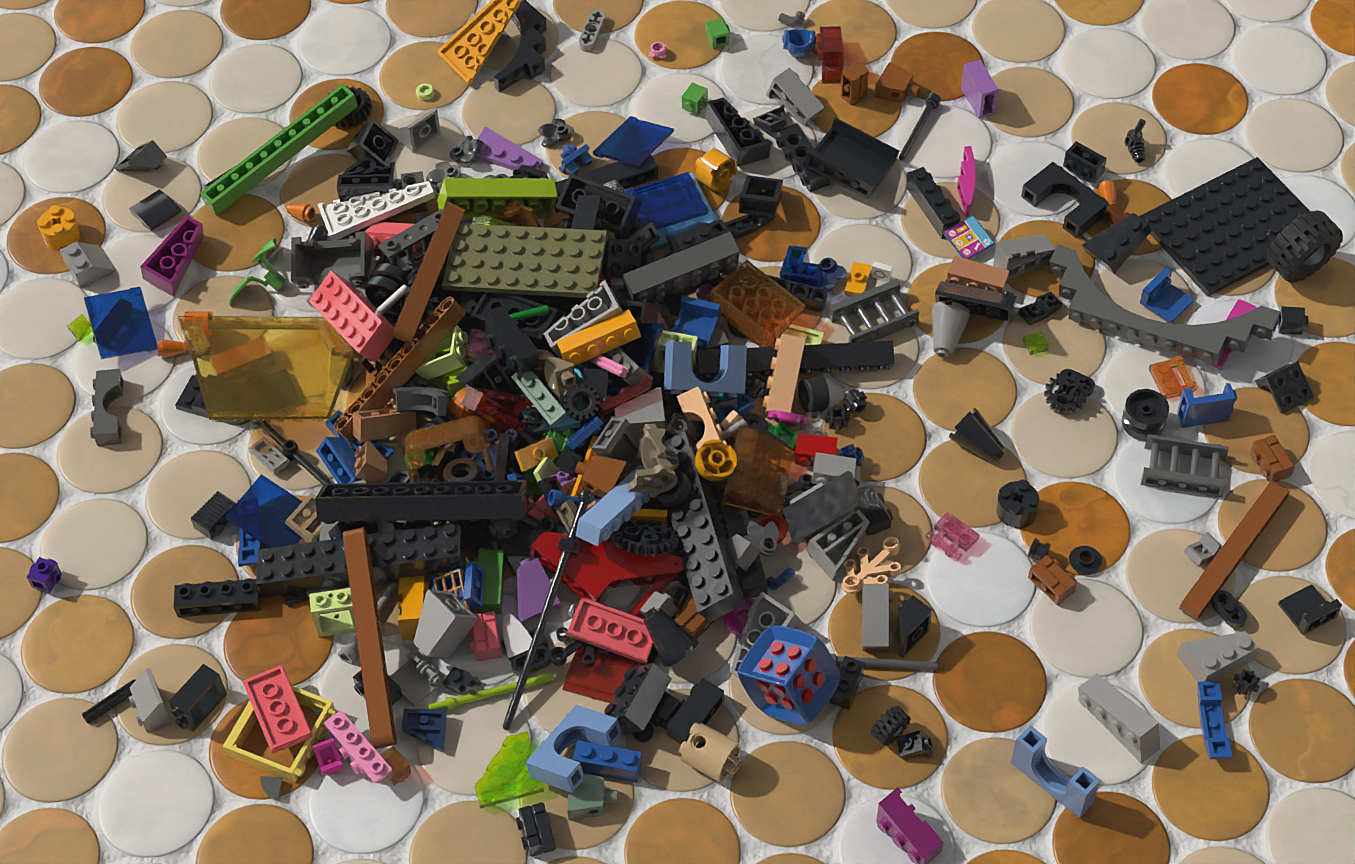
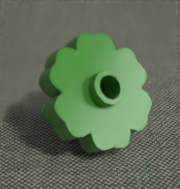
[540,428,576,465]

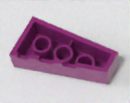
[140,215,204,297]

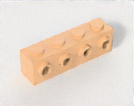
[763,334,806,413]

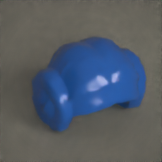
[782,29,817,57]

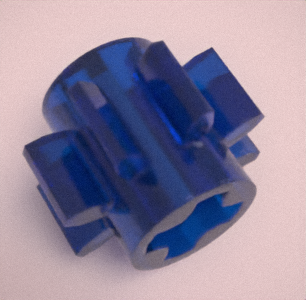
[839,444,864,466]

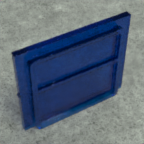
[626,172,709,230]

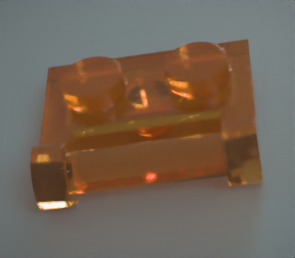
[1148,355,1198,399]

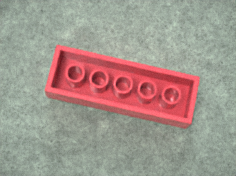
[309,271,395,363]

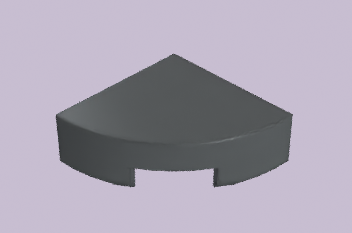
[260,776,283,801]

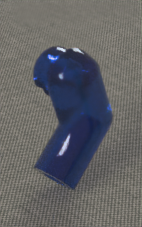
[766,567,795,590]

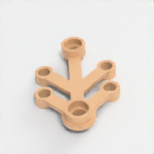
[842,537,902,594]

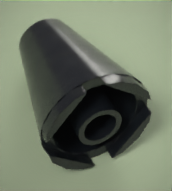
[949,408,1005,462]
[643,607,699,667]

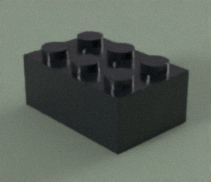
[604,663,672,735]

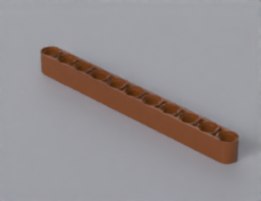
[343,527,397,749]

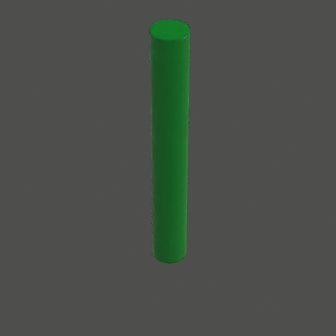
[510,305,549,321]

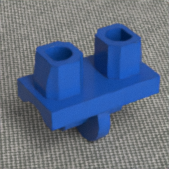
[559,144,593,175]

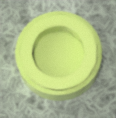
[416,83,434,101]

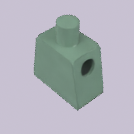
[567,774,618,820]

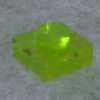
[66,314,95,341]
[1023,331,1049,355]

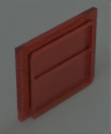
[562,645,639,703]

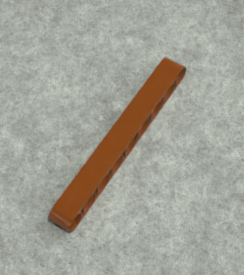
[391,202,465,344]
[334,297,465,442]
[1179,481,1290,620]

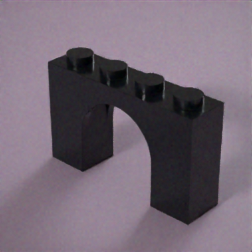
[1021,162,1109,238]

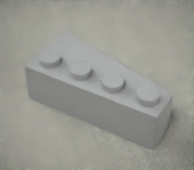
[544,280,624,359]
[1078,674,1160,764]

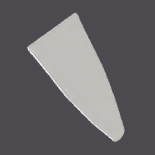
[503,613,532,658]

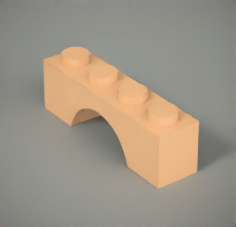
[677,386,728,450]

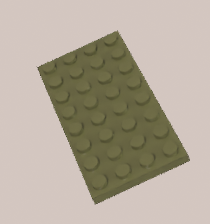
[442,224,608,298]

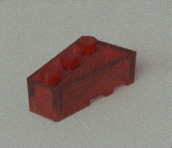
[816,26,844,84]
[460,387,532,435]

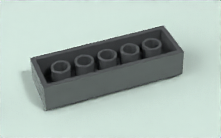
[623,232,740,302]

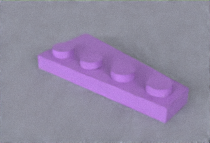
[475,127,543,171]

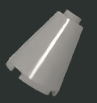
[932,301,970,358]

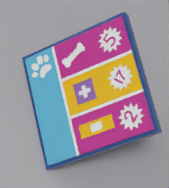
[943,215,995,259]

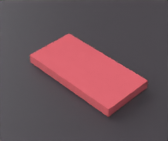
[566,597,654,665]
[242,665,313,754]

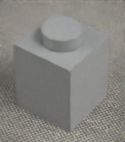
[640,591,678,618]

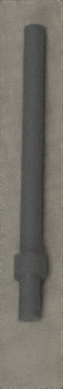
[831,654,938,671]

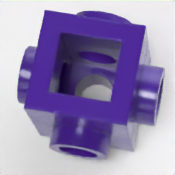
[27,557,62,594]

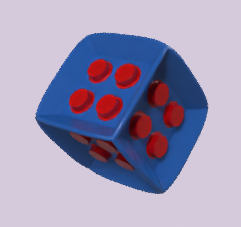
[738,625,840,725]

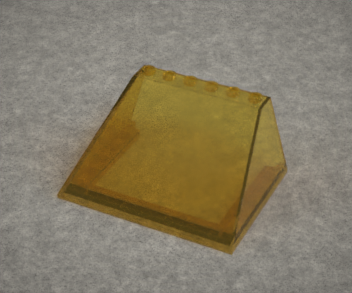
[178,316,353,422]

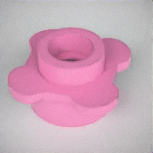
[649,42,667,59]

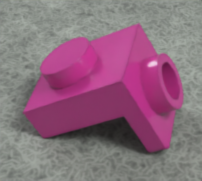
[313,738,344,775]

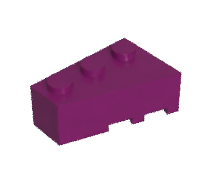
[876,787,944,864]

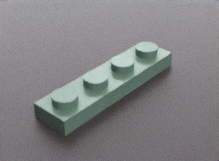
[511,370,569,429]

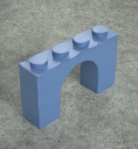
[664,341,747,397]
[526,705,622,793]
[1011,725,1100,818]

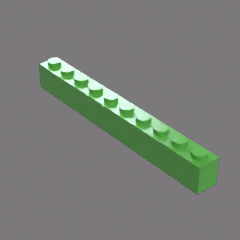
[200,84,358,216]

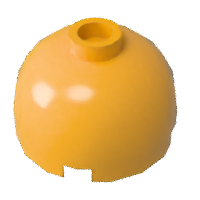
[695,439,737,481]

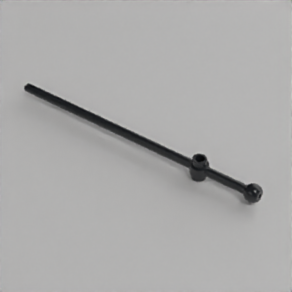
[251,413,377,533]
[503,489,594,730]

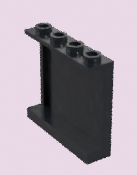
[803,117,900,200]

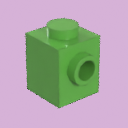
[705,18,730,49]
[682,82,708,115]

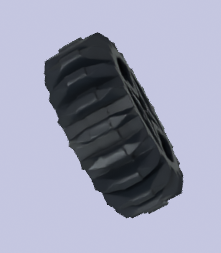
[328,85,372,129]

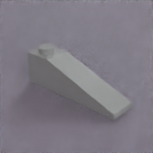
[730,592,801,678]

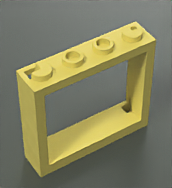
[223,685,336,783]

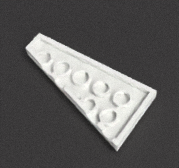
[318,181,436,240]

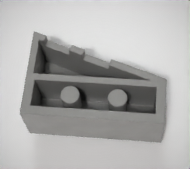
[993,234,1055,280]

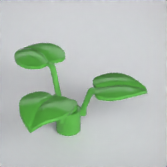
[229,238,286,306]

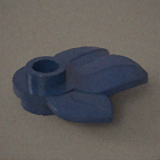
[809,257,846,291]

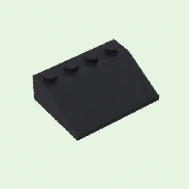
[935,279,1017,322]

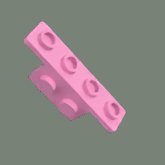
[324,711,392,784]

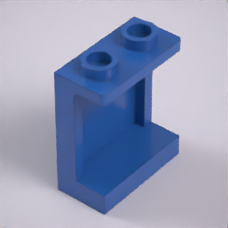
[670,295,720,351]
[1177,383,1237,428]
[431,561,485,610]

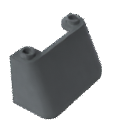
[291,231,374,289]

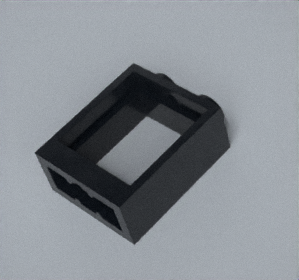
[739,175,783,218]
[169,663,227,732]

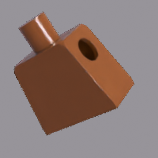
[875,62,920,103]
[575,455,628,499]

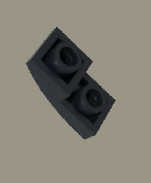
[1018,292,1063,326]

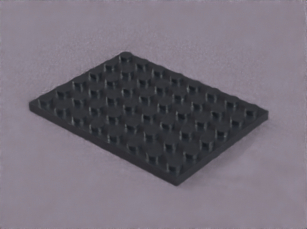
[1139,157,1310,297]

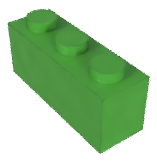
[474,550,505,614]

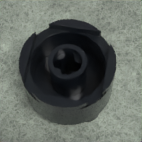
[996,479,1039,529]

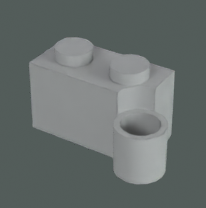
[811,452,861,487]

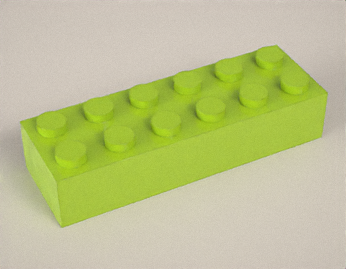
[437,177,557,219]

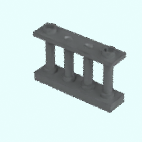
[378,209,450,268]
[828,279,919,343]
[1140,434,1229,497]

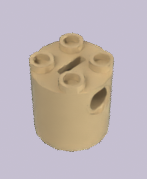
[678,722,742,782]

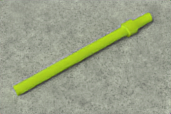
[428,673,555,711]

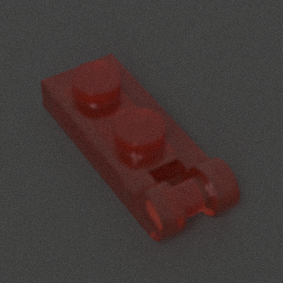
[599,377,652,416]

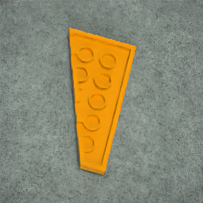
[436,0,522,86]

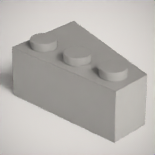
[766,67,825,127]
[806,510,870,581]
[861,583,893,650]
[1177,631,1259,682]

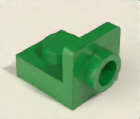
[768,421,798,452]

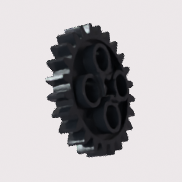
[610,518,679,557]

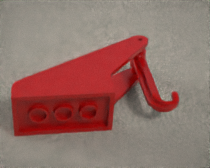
[530,532,684,618]

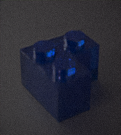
[780,245,823,288]

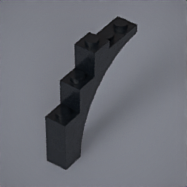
[493,0,547,92]

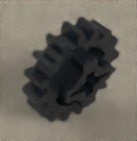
[1044,372,1088,415]

